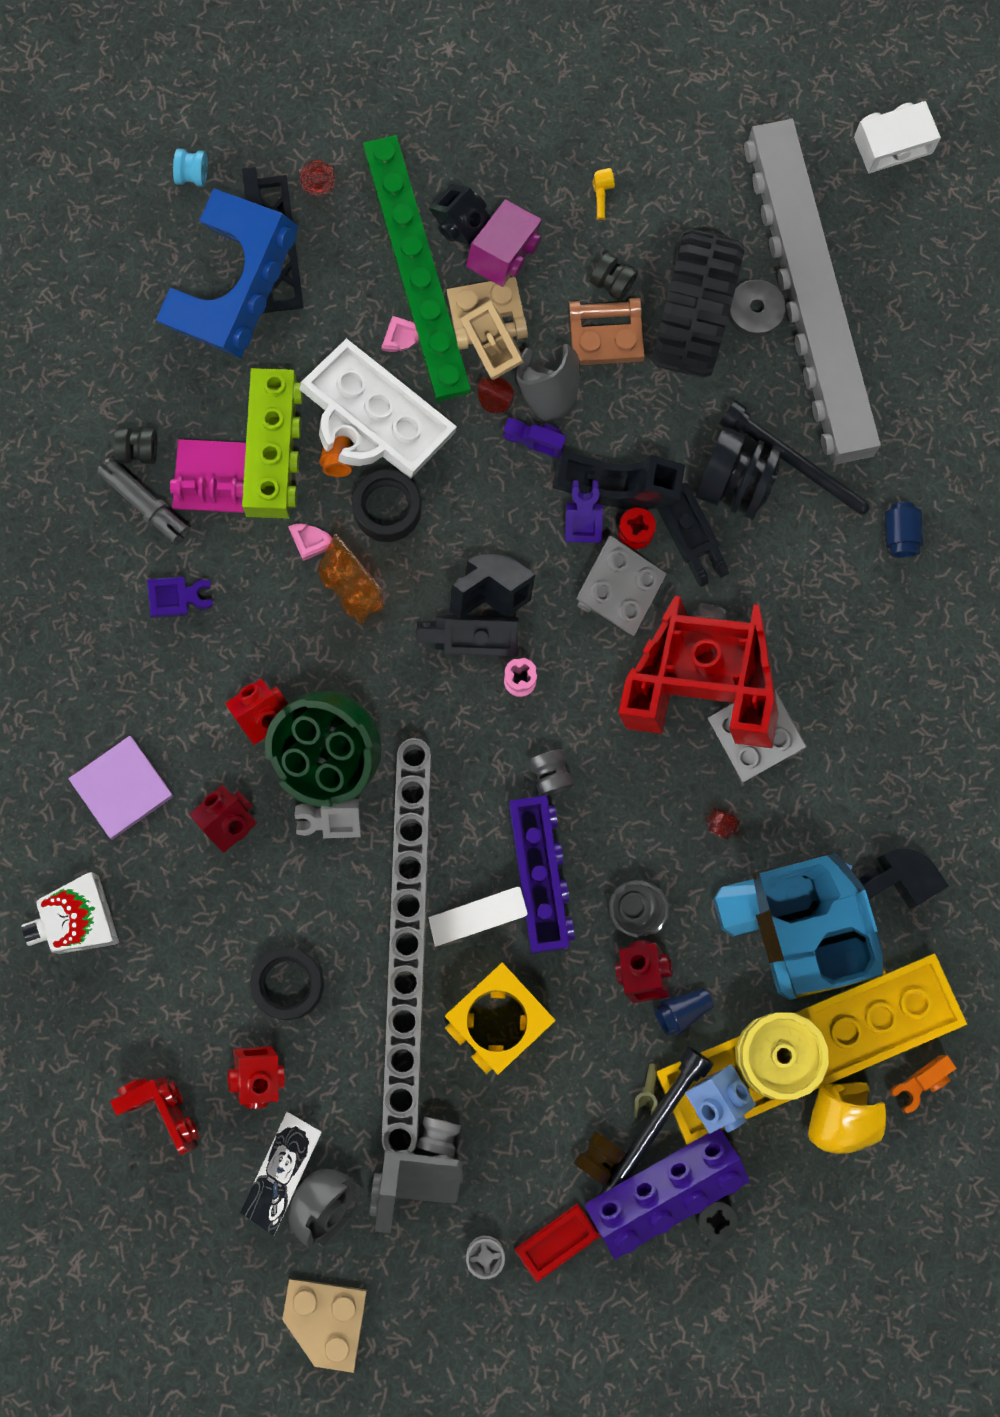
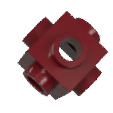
[189,785,257,853]
[615,940,673,1004]

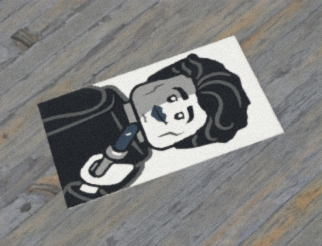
[240,1112,322,1236]

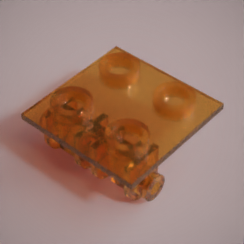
[317,534,385,625]

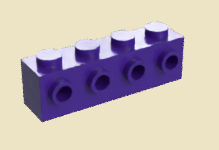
[509,795,575,955]
[584,1129,750,1260]

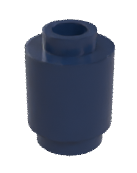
[885,502,923,558]

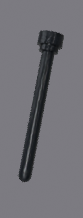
[719,400,869,514]
[598,1047,714,1196]

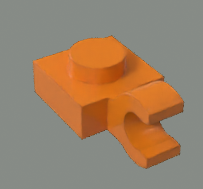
[889,1055,957,1113]

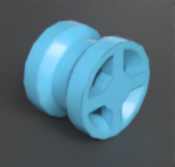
[173,148,208,187]

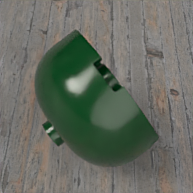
[265,691,382,807]

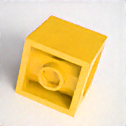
[445,962,556,1075]

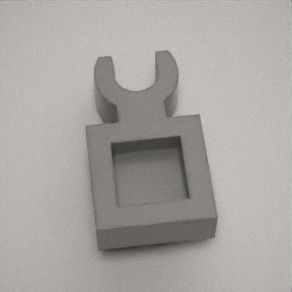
[295,799,361,838]

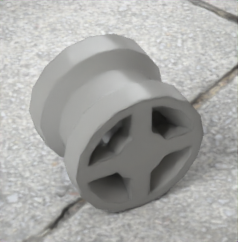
[417,1116,461,1156]

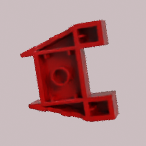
[618,596,779,749]

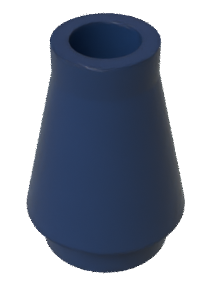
[654,988,714,1036]

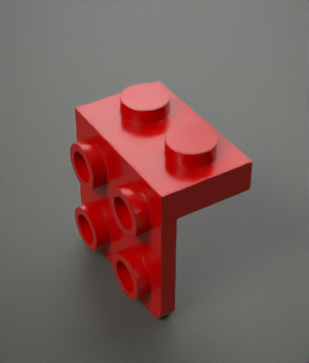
[110,1077,200,1155]

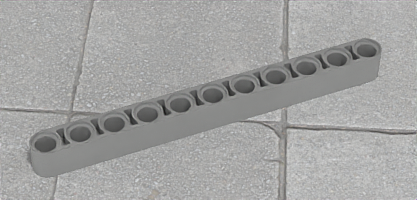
[382,738,432,1152]

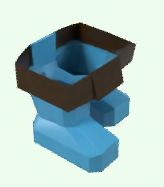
[713,853,886,1000]

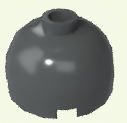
[286,1168,362,1251]

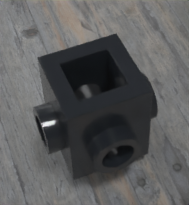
[429,184,491,245]

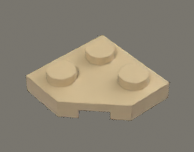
[282,1278,367,1373]

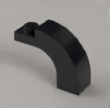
[552,450,685,509]

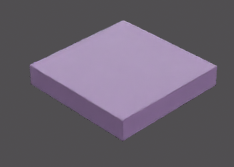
[68,736,174,840]

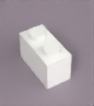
[854,101,941,174]

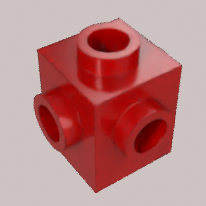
[225,678,288,745]
[227,1046,285,1109]

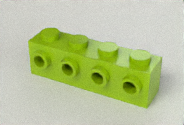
[242,368,303,519]

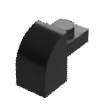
[449,554,535,619]
[859,849,949,909]

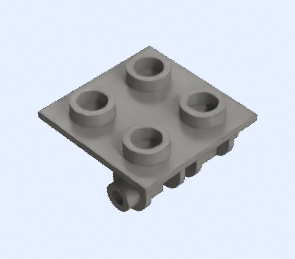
[576,536,666,636]
[708,690,807,782]

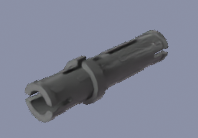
[97,457,190,545]

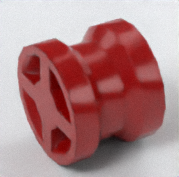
[618,507,656,550]

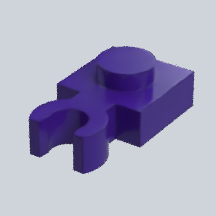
[503,418,567,459]
[565,480,603,543]
[147,577,213,618]

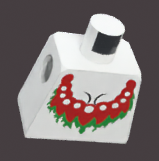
[21,872,119,954]

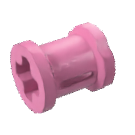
[504,658,537,697]

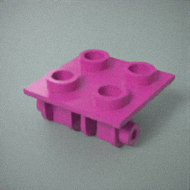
[170,439,246,513]

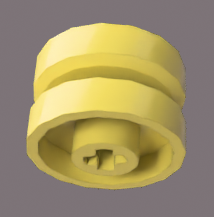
[735,1013,829,1100]

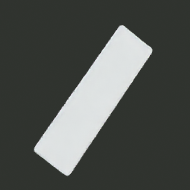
[428,887,528,947]

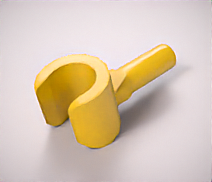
[592,168,615,220]

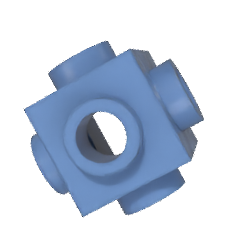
[685,1064,756,1134]

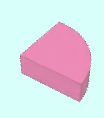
[381,316,418,352]
[288,523,336,561]

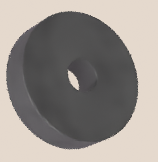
[728,280,786,337]

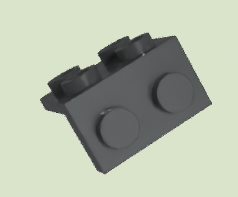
[369,1150,463,1233]

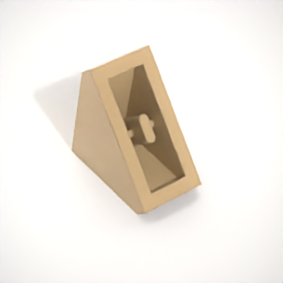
[460,300,524,380]

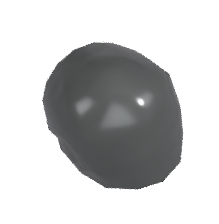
[516,344,580,422]

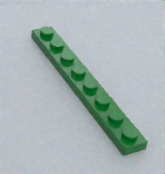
[363,135,471,403]

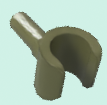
[633,1064,658,1118]

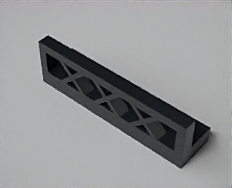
[242,167,304,314]

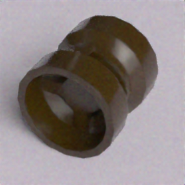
[573,1131,627,1186]

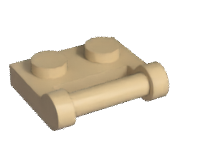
[446,277,528,350]

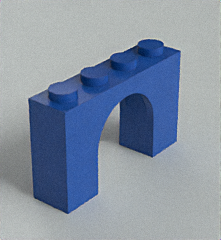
[156,188,299,359]

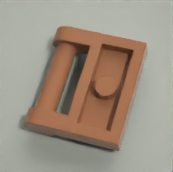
[569,298,644,365]

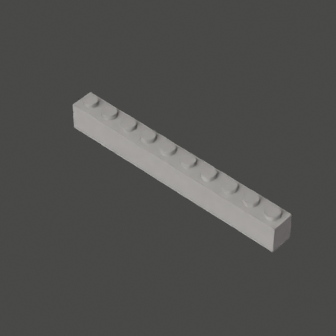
[744,119,881,465]

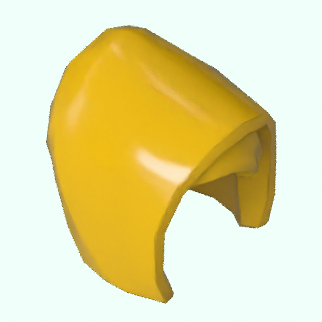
[808,1082,886,1154]

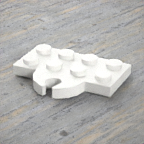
[299,338,457,479]

